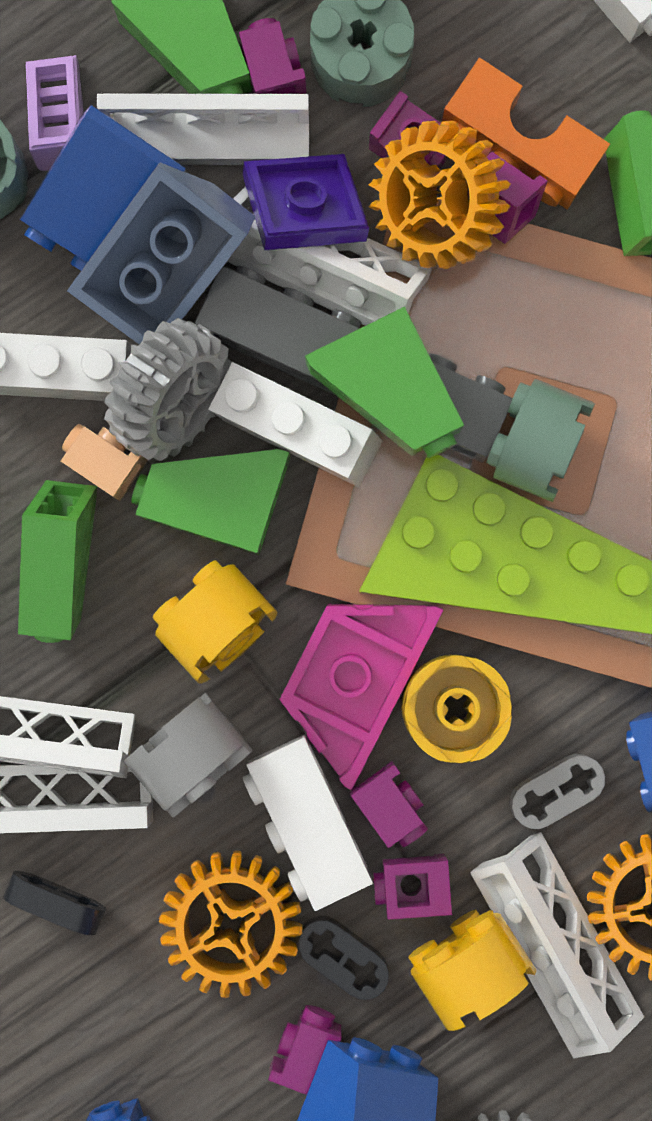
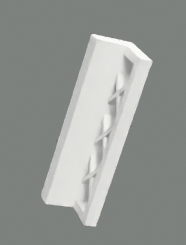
[97,94,309,165]
[227,186,432,326]
[0,696,137,778]
[0,764,153,833]
[470,832,644,1058]

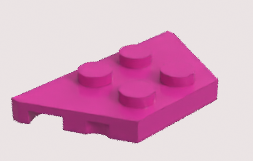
[280,604,443,790]

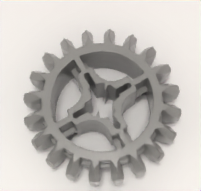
[104,318,232,461]

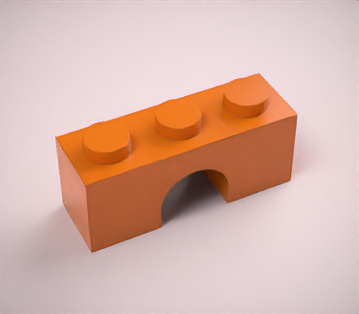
[441,57,610,210]

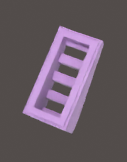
[26,55,84,171]

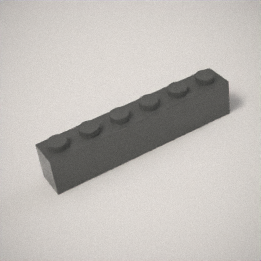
[195,265,513,463]

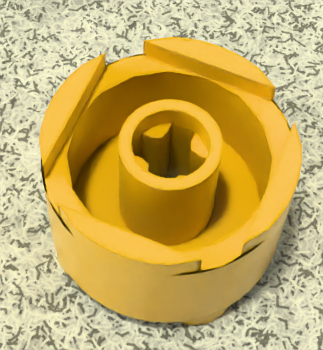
[152,560,278,684]
[401,654,512,763]
[408,909,537,1031]

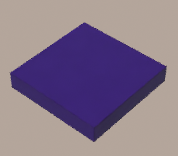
[243,154,369,251]

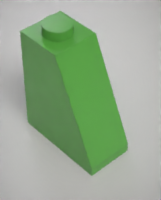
[111,0,252,94]
[604,111,652,256]
[305,306,464,458]
[132,449,290,556]
[18,480,97,643]

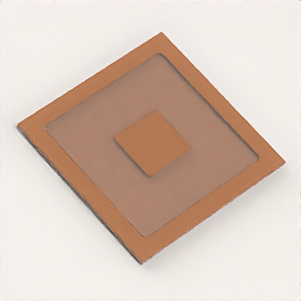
[286,199,652,688]

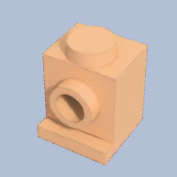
[61,424,148,501]

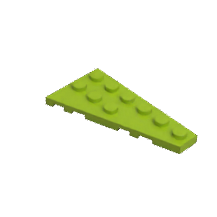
[359,455,652,635]

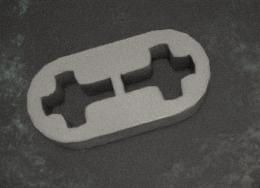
[509,754,605,829]

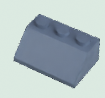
[67,162,256,344]

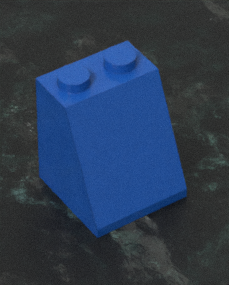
[20,105,186,271]
[297,1038,438,1121]

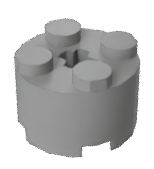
[123,693,253,817]

